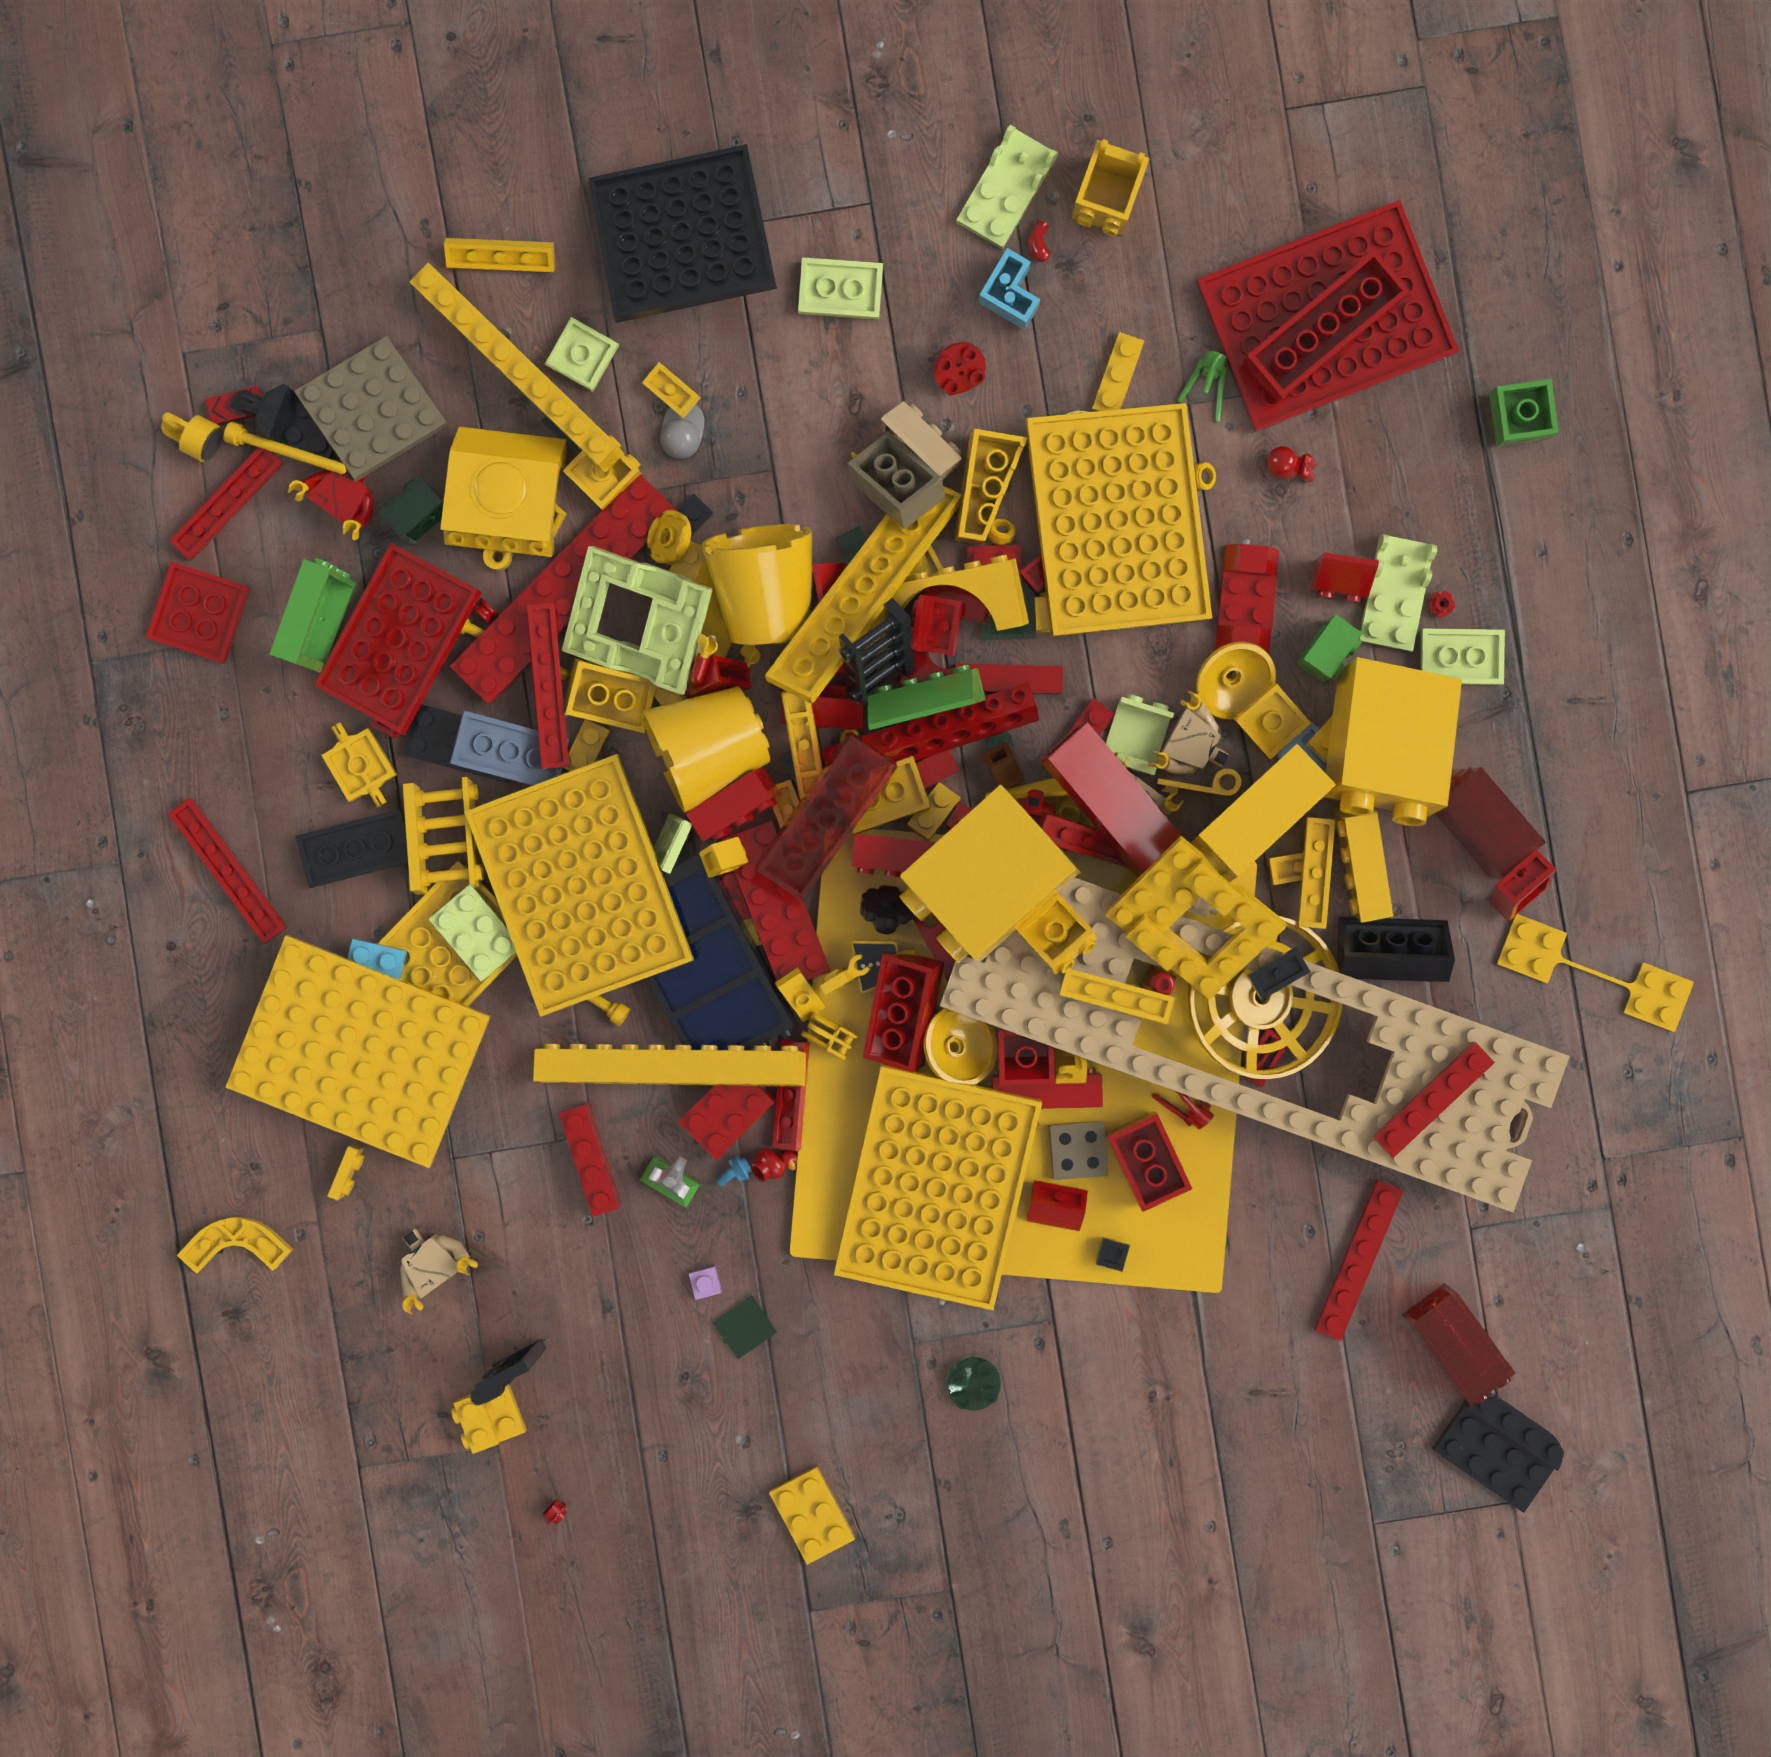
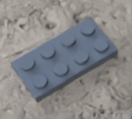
[449,711,570,786]

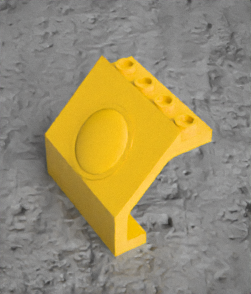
[440,427,567,557]

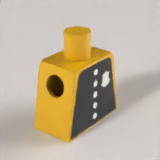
[852,940,915,993]

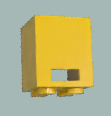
[1072,139,1149,236]

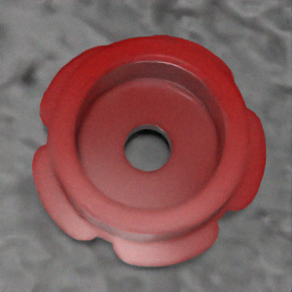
[1428,591,1455,618]
[542,1499,567,1525]

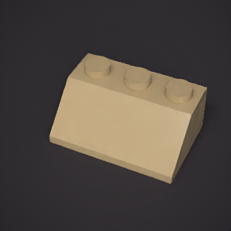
[881,401,962,482]

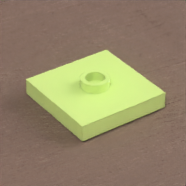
[545,317,619,392]
[653,813,692,874]

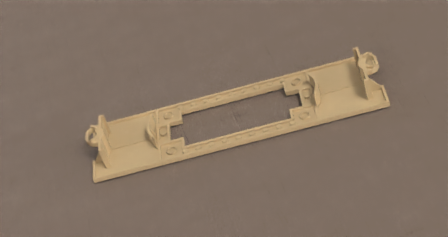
[939,878,1570,1213]

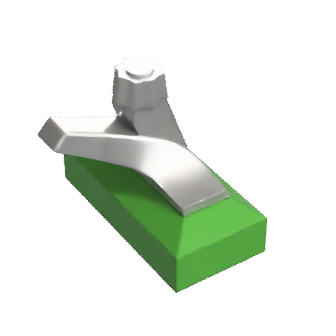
[640,1156,701,1208]

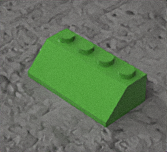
[868,664,986,730]

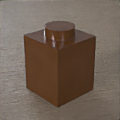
[982,742,1024,789]

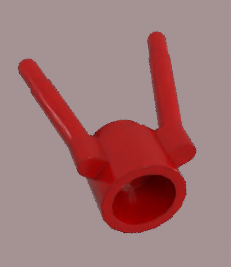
[1152,1091,1214,1130]

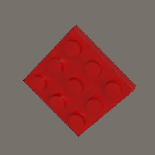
[146,561,251,664]

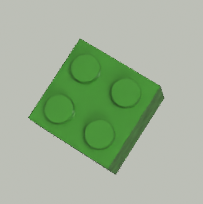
[1489,379,1559,447]
[1295,614,1363,683]

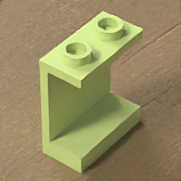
[1106,694,1174,777]

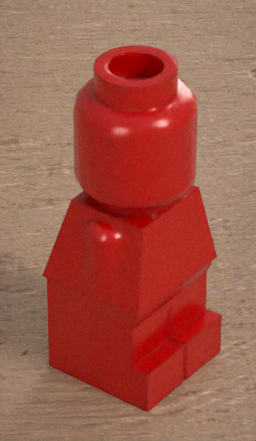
[1139,964,1177,995]

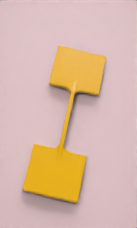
[1497,914,1694,1032]

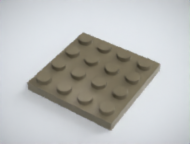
[294,336,447,482]

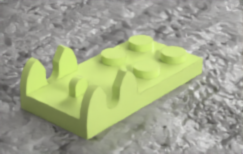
[956,125,1058,250]
[1358,534,1437,652]

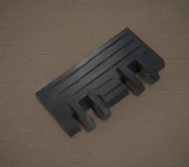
[470,1339,547,1406]

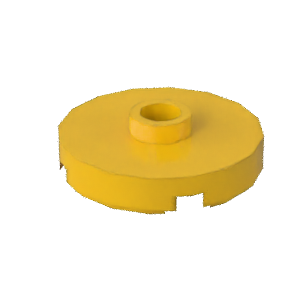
[647,510,691,565]

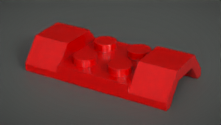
[1214,544,1279,655]

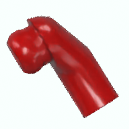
[1027,220,1050,262]

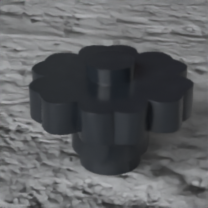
[860,885,914,935]

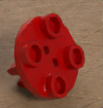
[933,342,986,395]

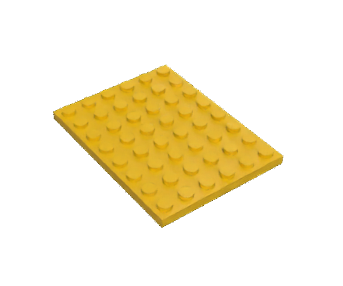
[1025,403,1212,637]
[465,754,694,1017]
[226,935,491,1168]
[834,1064,1042,1310]

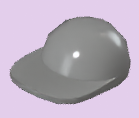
[660,405,705,459]

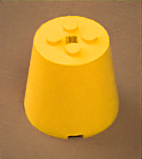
[702,524,812,646]
[641,686,770,813]

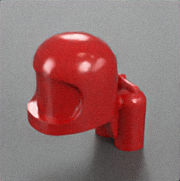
[1267,446,1317,482]

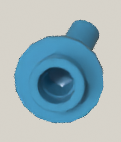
[716,1155,752,1186]

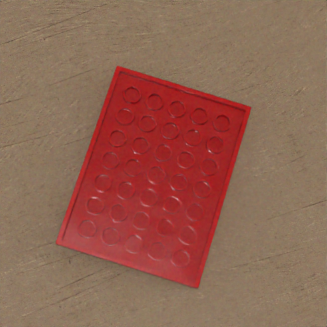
[1196,200,1459,432]

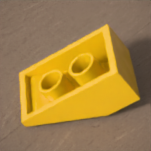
[563,658,656,733]

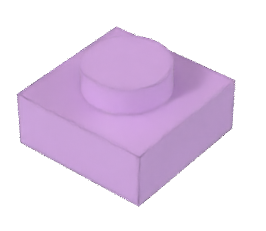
[689,1265,722,1300]

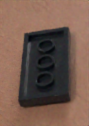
[402,704,509,783]
[296,809,408,888]

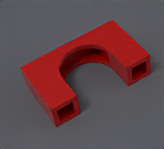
[897,585,990,685]

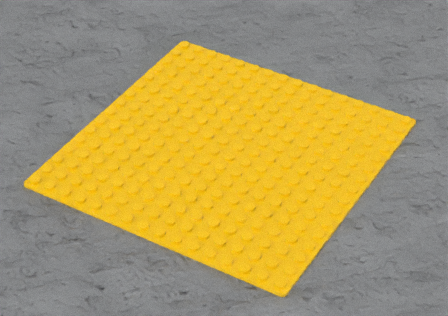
[790,825,1257,1293]

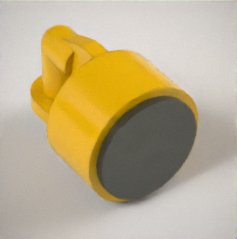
[161,412,223,462]

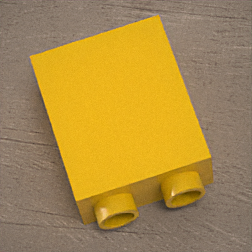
[1324,657,1462,826]
[1191,744,1336,882]
[899,785,1080,963]

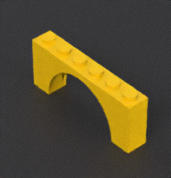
[865,555,1029,656]

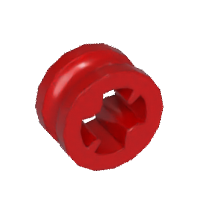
[473,597,499,624]

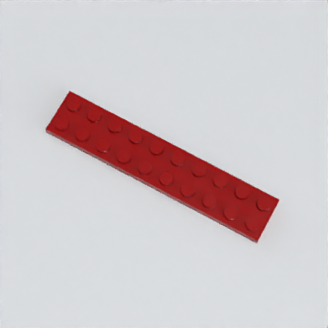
[450,475,678,705]

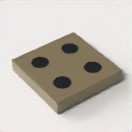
[1049,1121,1108,1180]

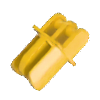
[801,1012,858,1060]

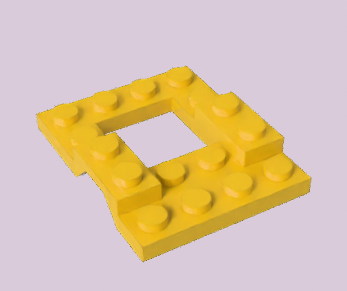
[1105,836,1286,1000]

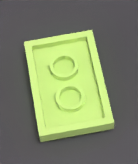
[798,257,883,320]
[1420,629,1505,685]
[429,884,516,981]

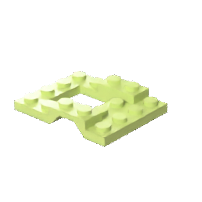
[562,546,713,694]

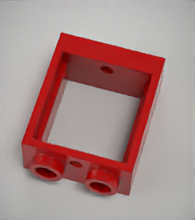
[1490,849,1556,922]

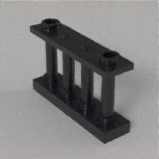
[839,598,915,708]

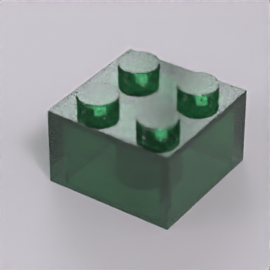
[379,477,444,546]

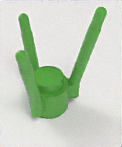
[1177,351,1228,423]

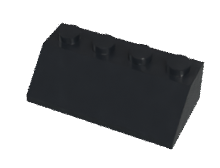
[1337,917,1455,982]

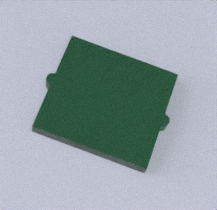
[713,1295,777,1359]

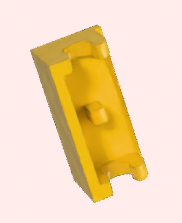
[1054,1047,1087,1084]

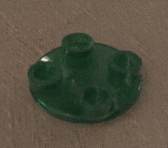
[947,1357,1001,1410]

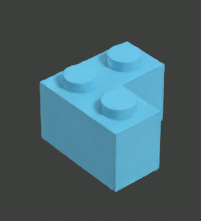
[978,248,1040,330]

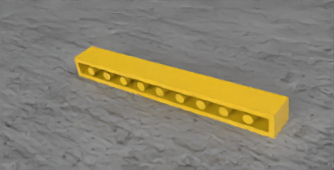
[410,263,624,473]
[533,1044,806,1086]

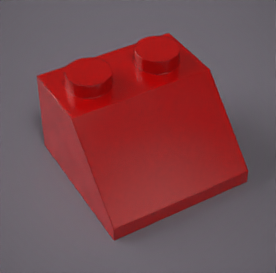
[1310,552,1379,603]
[998,1030,1055,1085]

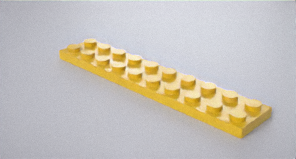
[765,486,962,704]

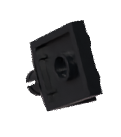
[239,384,335,460]

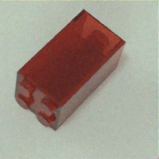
[1435,767,1546,879]
[1401,1283,1516,1405]

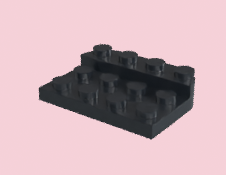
[1432,1393,1564,1513]

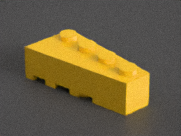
[954,429,1028,545]
[1333,806,1393,923]

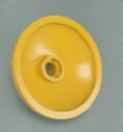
[1196,642,1276,720]
[923,1008,998,1085]

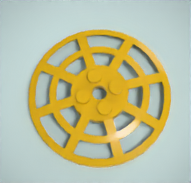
[1187,916,1342,1079]

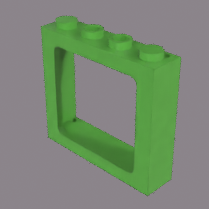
[269,558,356,673]

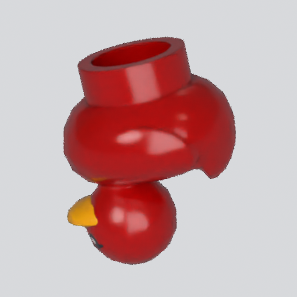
[751,1148,797,1182]

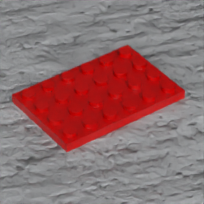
[314,543,482,736]

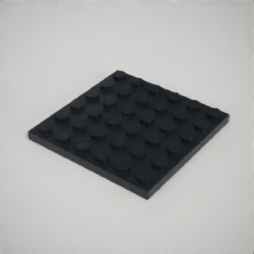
[588,144,777,323]

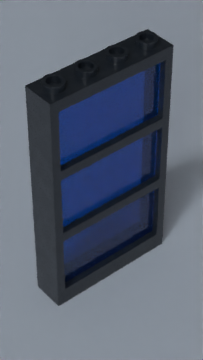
[647,854,798,1051]

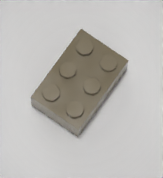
[847,431,945,529]

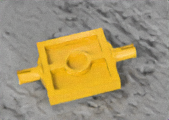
[321,723,397,808]

